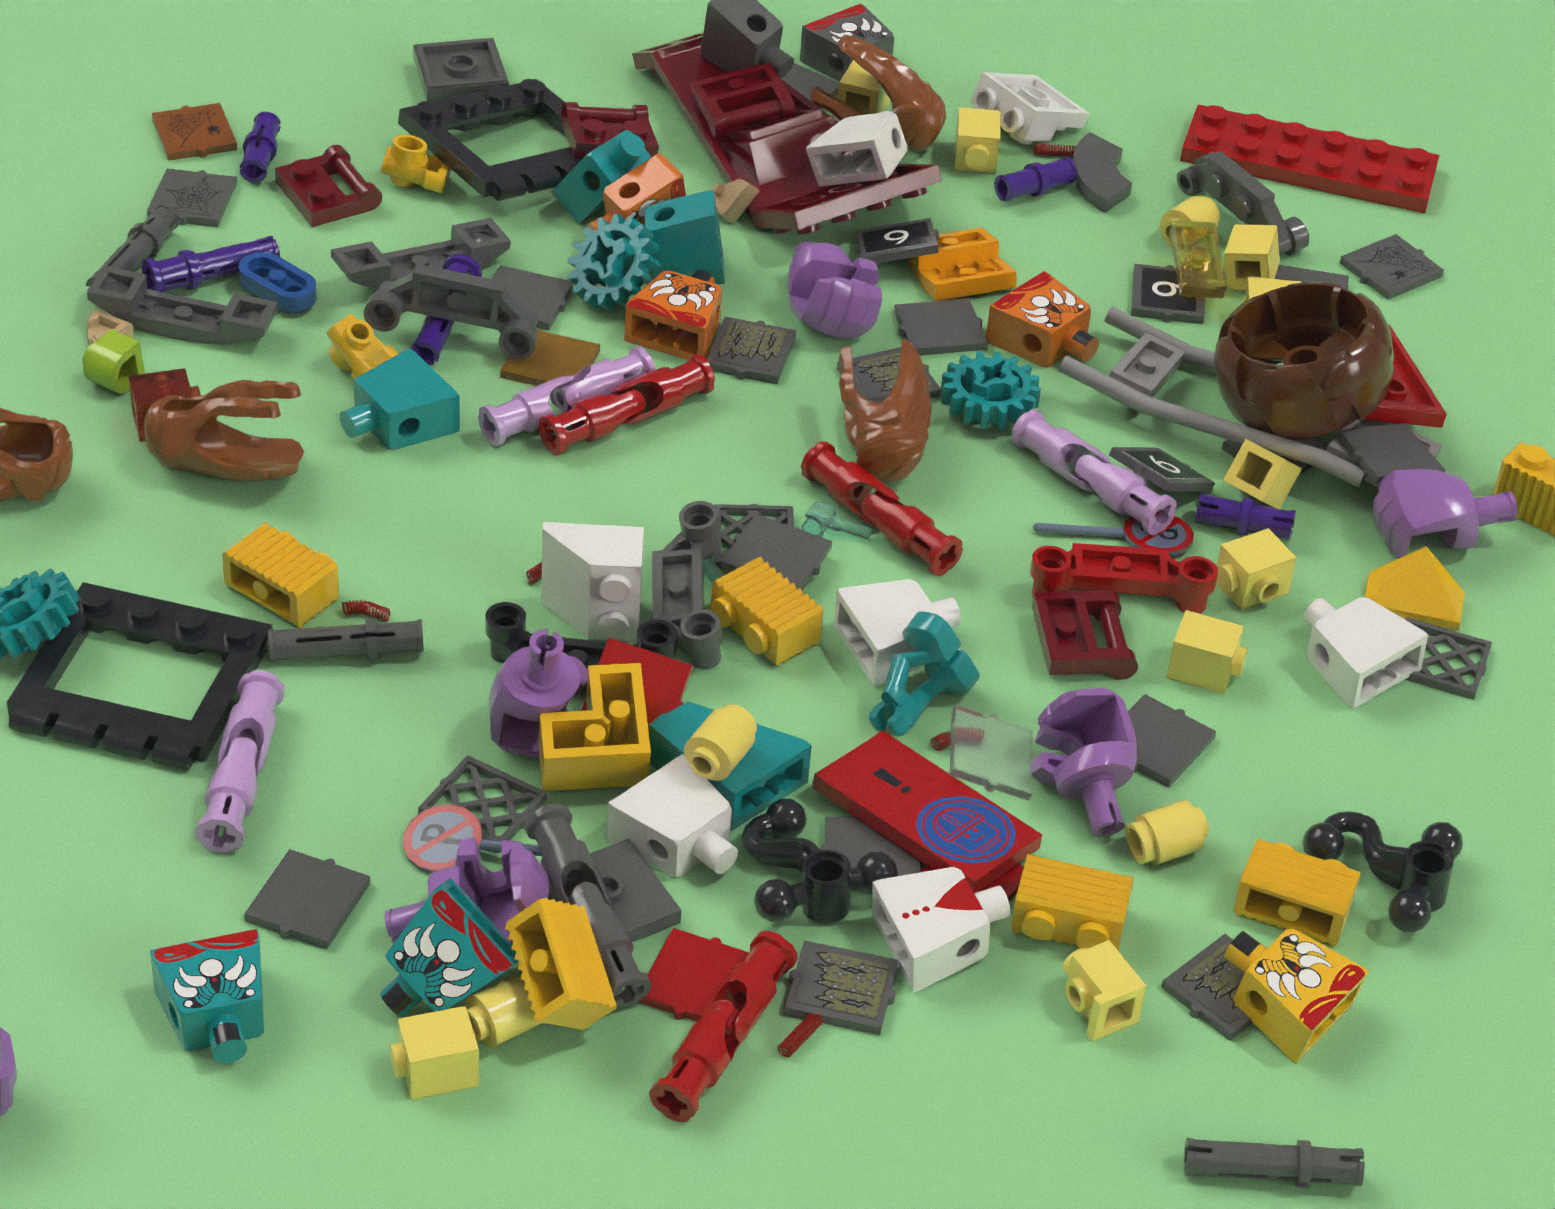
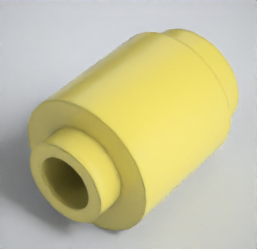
[1160,196,1220,250]
[684,704,757,781]
[1125,800,1209,866]
[466,973,541,1048]

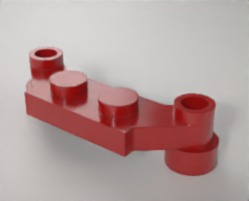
[1030,543,1218,614]

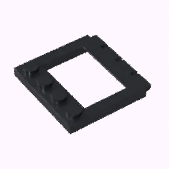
[398,79,592,201]
[7,582,273,770]

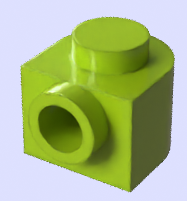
[82,329,146,394]

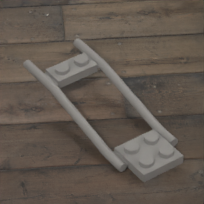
[1059,306,1442,488]

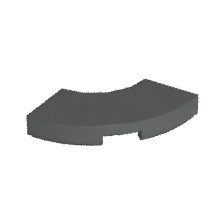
[1073,132,1132,212]

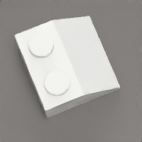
[541,522,644,642]

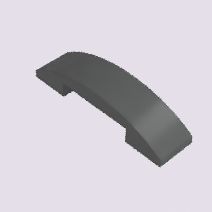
[331,218,511,289]
[87,266,278,344]

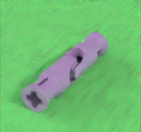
[478,346,656,447]
[1011,409,1177,536]
[195,670,285,853]

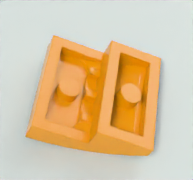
[906,227,1017,301]

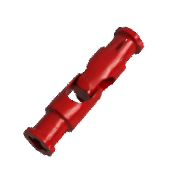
[539,354,715,456]
[801,441,963,576]
[649,931,798,1122]

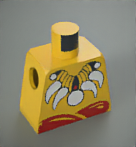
[1224,929,1369,1063]

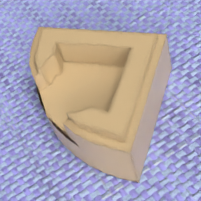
[710,179,760,224]
[87,309,134,346]

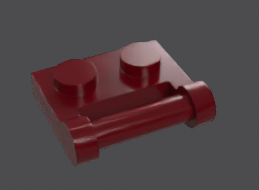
[691,63,795,137]
[561,102,659,158]
[275,145,382,227]
[1032,590,1138,680]

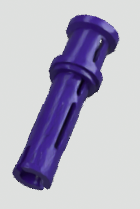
[141,236,280,292]
[411,254,482,365]

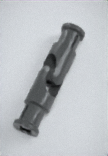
[524,803,652,1009]

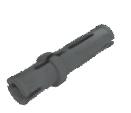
[86,204,180,290]
[268,618,424,662]
[1184,1138,1365,1188]

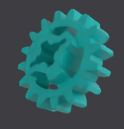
[567,214,660,312]
[940,351,1041,430]
[0,569,81,659]

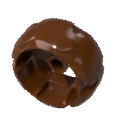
[1214,282,1394,439]

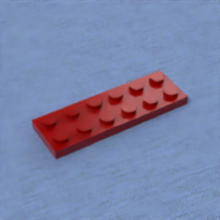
[1180,104,1440,213]

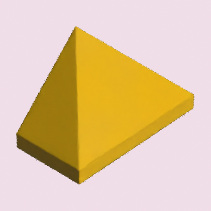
[1364,546,1465,630]

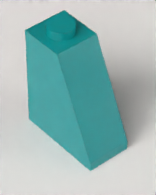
[649,701,812,831]

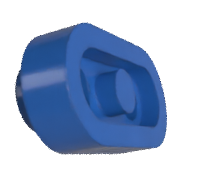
[239,252,317,314]

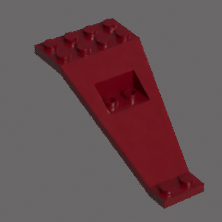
[632,33,942,235]

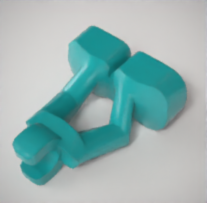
[869,611,980,736]

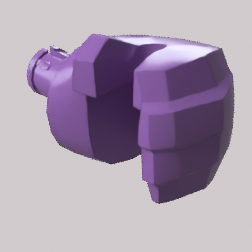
[787,242,882,339]
[1373,469,1517,559]
[489,629,588,759]
[1030,688,1137,837]
[385,838,549,944]

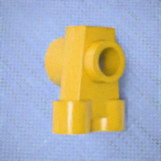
[381,135,451,194]
[327,314,399,380]

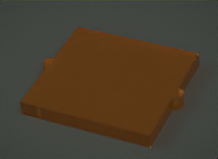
[500,330,600,386]

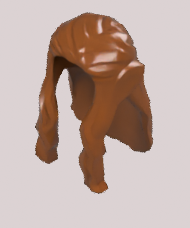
[810,35,946,152]
[839,339,932,483]
[145,380,305,481]
[0,408,73,502]

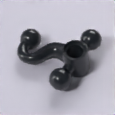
[742,799,898,923]
[1302,811,1463,932]

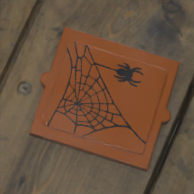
[152,103,237,161]

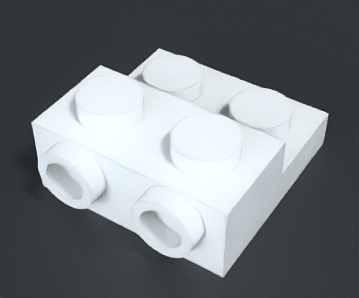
[970,72,1090,145]

